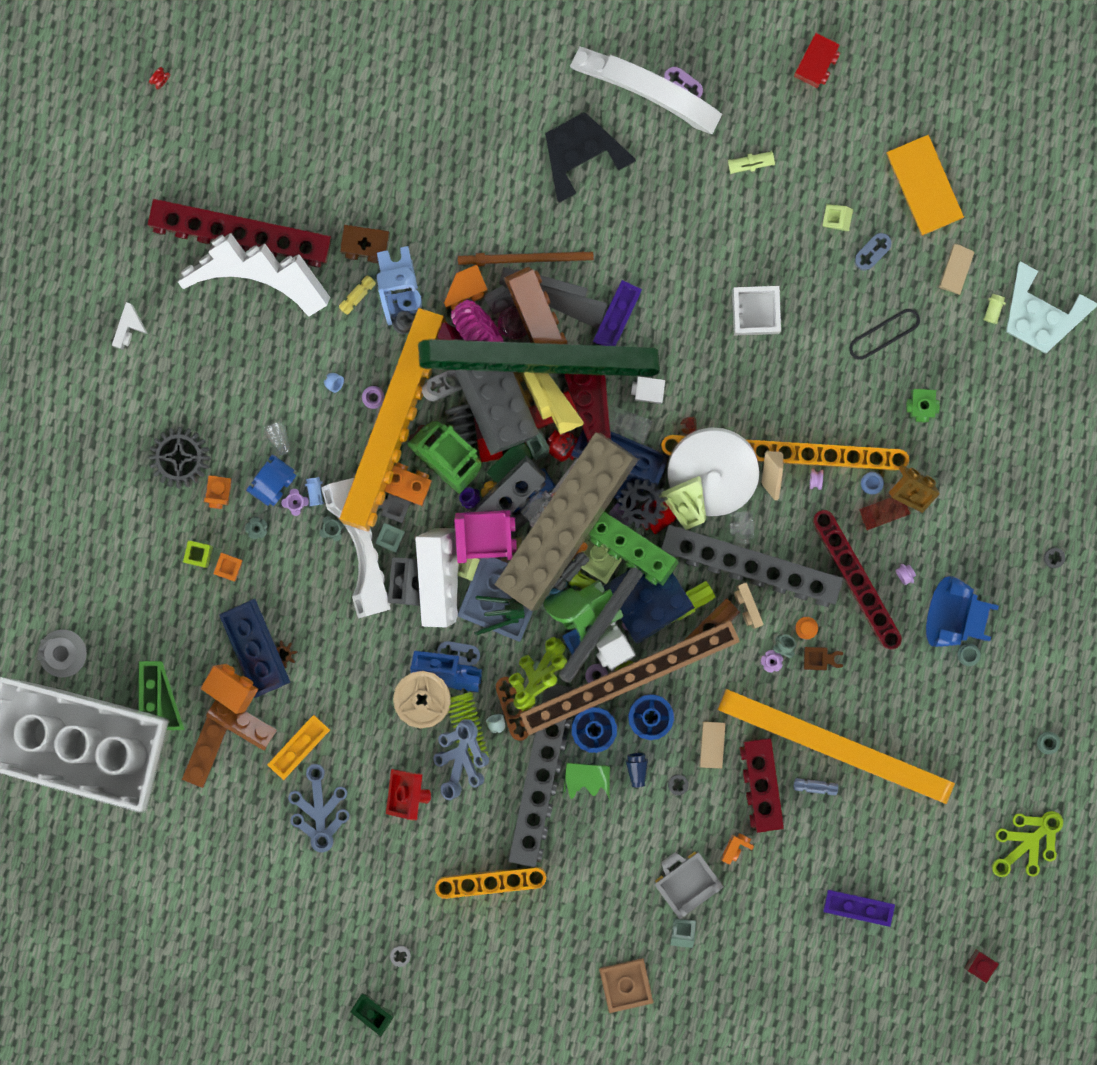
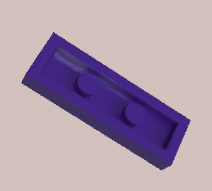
[593,280,642,346]
[823,889,895,927]

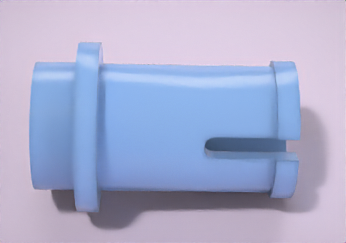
[305,477,324,506]

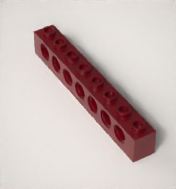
[147,199,332,268]

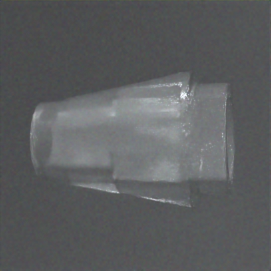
[264,420,291,456]

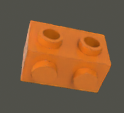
[384,463,432,507]
[200,664,258,714]

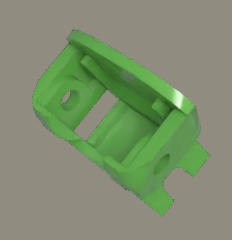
[407,421,481,494]
[543,580,624,641]

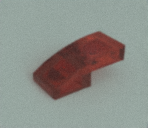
[859,497,911,531]

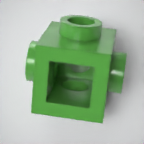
[906,389,940,423]

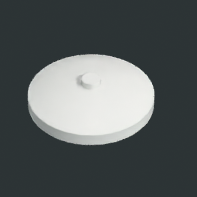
[668,428,759,516]

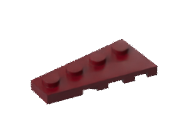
[564,374,611,443]

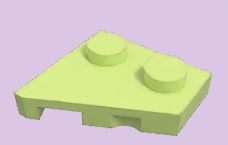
[662,476,706,530]

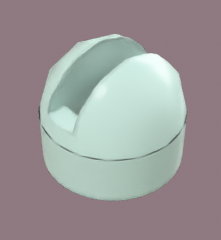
[486,714,505,733]

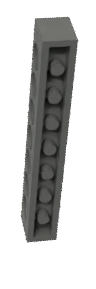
[661,525,843,608]
[509,684,573,867]

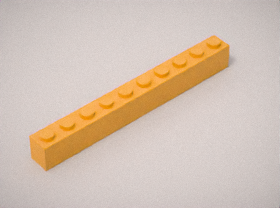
[339,308,447,532]

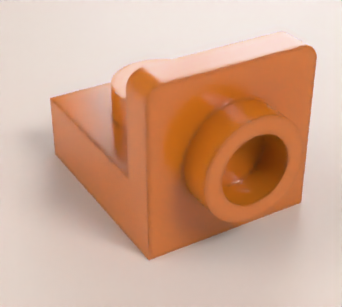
[204,476,232,509]
[721,833,754,864]

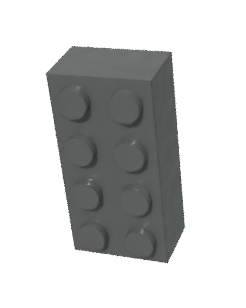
[455,370,539,455]

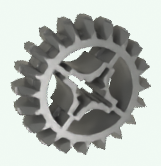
[148,427,211,489]

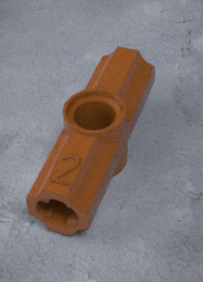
[683,598,740,641]

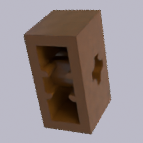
[340,225,390,264]

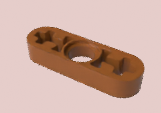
[496,677,529,741]

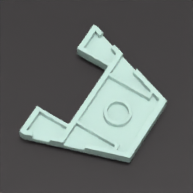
[1006,261,1097,354]

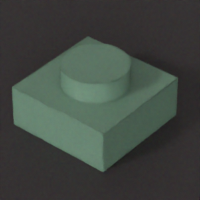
[375,523,405,552]

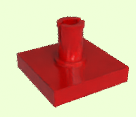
[386,769,431,820]

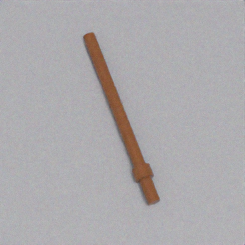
[458,251,594,266]

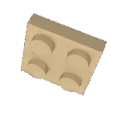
[733,582,764,628]

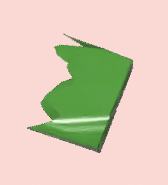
[563,763,610,801]

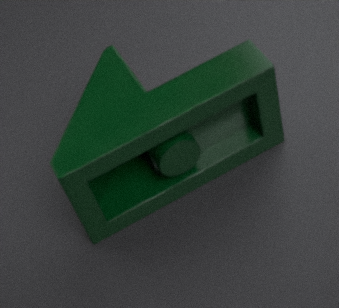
[350,993,394,1036]

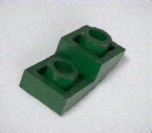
[486,443,533,483]

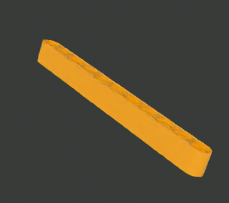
[661,435,909,471]
[717,689,955,804]

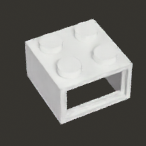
[732,286,781,335]

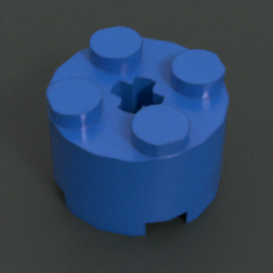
[246,454,296,506]
[628,694,674,740]
[572,707,617,753]

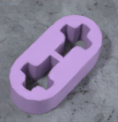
[664,67,703,98]

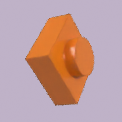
[213,553,243,582]

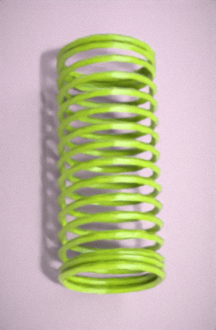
[448,692,489,763]

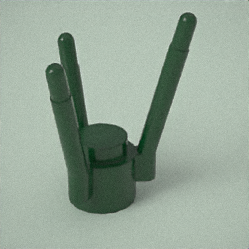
[474,596,525,636]

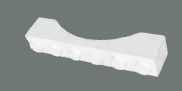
[321,478,391,619]

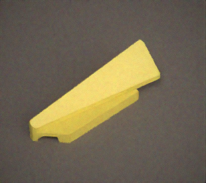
[520,372,584,434]

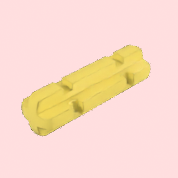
[339,275,376,314]

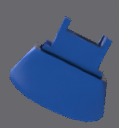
[926,576,999,647]

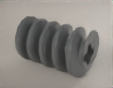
[445,404,478,450]

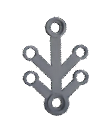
[433,719,489,800]
[288,764,350,852]

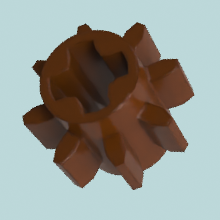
[276,640,298,668]

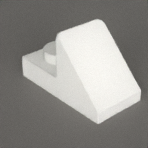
[112,302,148,350]

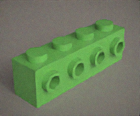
[588,512,678,586]

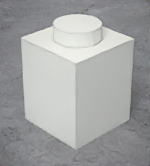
[631,377,665,404]

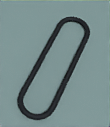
[849,309,920,360]

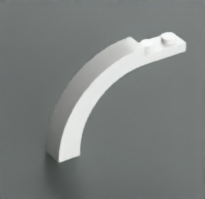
[570,47,722,134]

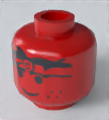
[546,430,578,462]

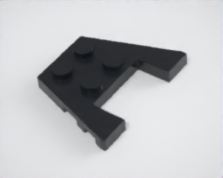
[545,112,636,203]

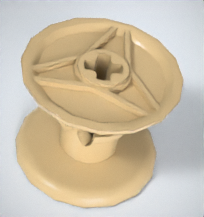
[393,671,451,728]

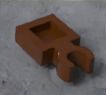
[803,647,843,670]

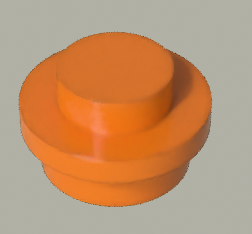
[795,617,818,640]

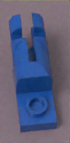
[410,651,482,693]

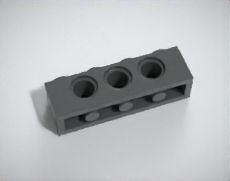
[469,455,546,517]

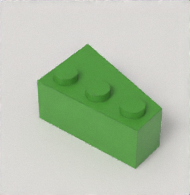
[138,661,185,730]

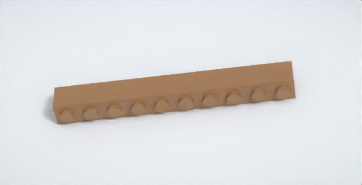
[520,621,740,735]

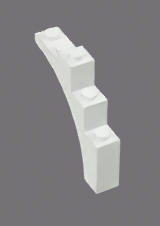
[178,233,331,317]

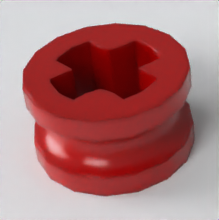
[149,67,171,90]

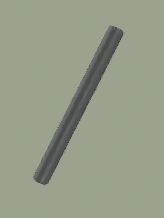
[559,567,642,682]

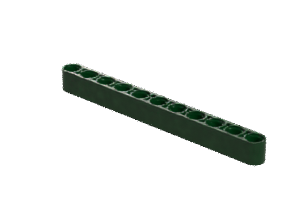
[418,339,660,377]

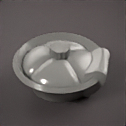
[37,630,86,677]

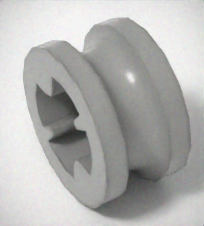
[390,945,411,967]

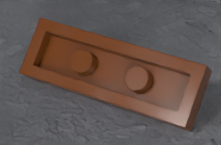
[206,700,277,751]
[182,717,227,788]

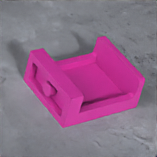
[455,510,517,563]

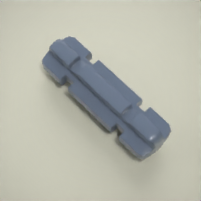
[793,778,838,795]

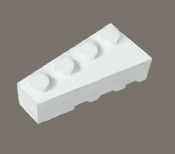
[416,528,458,627]
[587,622,635,669]

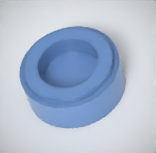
[861,472,884,494]

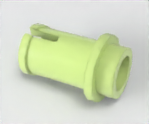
[983,294,1006,324]

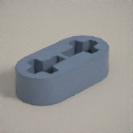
[854,233,891,271]
[437,641,480,666]

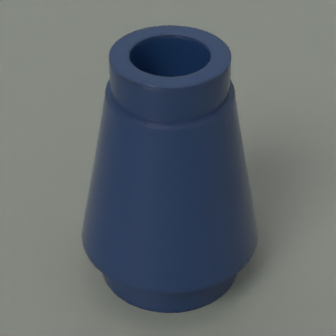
[625,753,648,788]

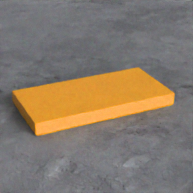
[886,135,964,236]

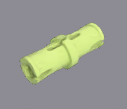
[728,151,775,174]

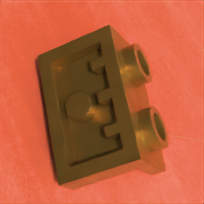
[889,465,940,513]

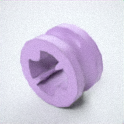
[809,469,823,490]

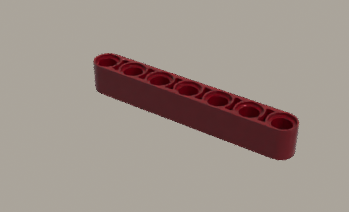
[812,510,902,650]

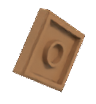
[599,958,653,1013]

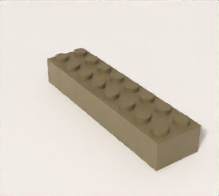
[494,433,639,611]

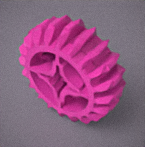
[451,300,503,342]

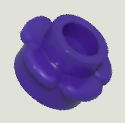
[459,487,481,509]

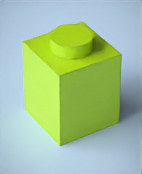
[183,540,213,568]

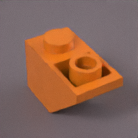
[444,265,488,311]

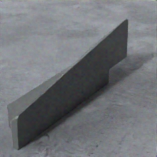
[499,267,607,329]

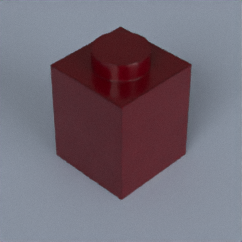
[964,949,999,983]

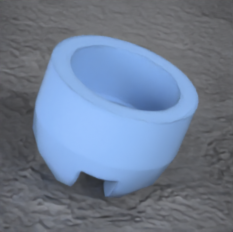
[324,373,344,393]

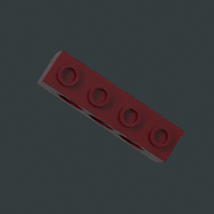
[739,738,784,833]

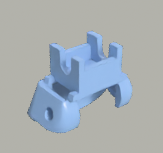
[376,246,422,325]

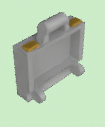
[654,851,723,919]

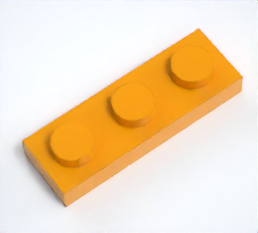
[267,715,330,780]

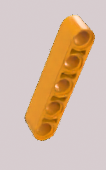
[435,866,546,899]

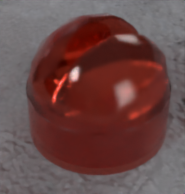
[680,416,697,435]

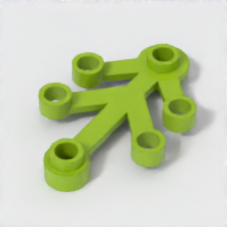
[509,637,567,711]
[991,811,1063,877]

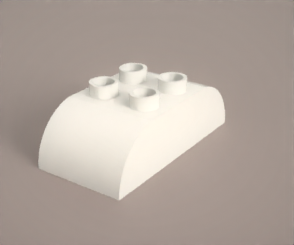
[0,677,169,812]

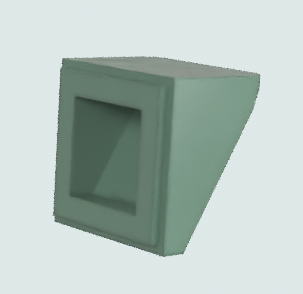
[527,429,549,460]
[670,918,696,948]

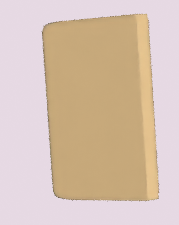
[938,243,974,295]
[761,451,783,500]
[699,721,725,768]

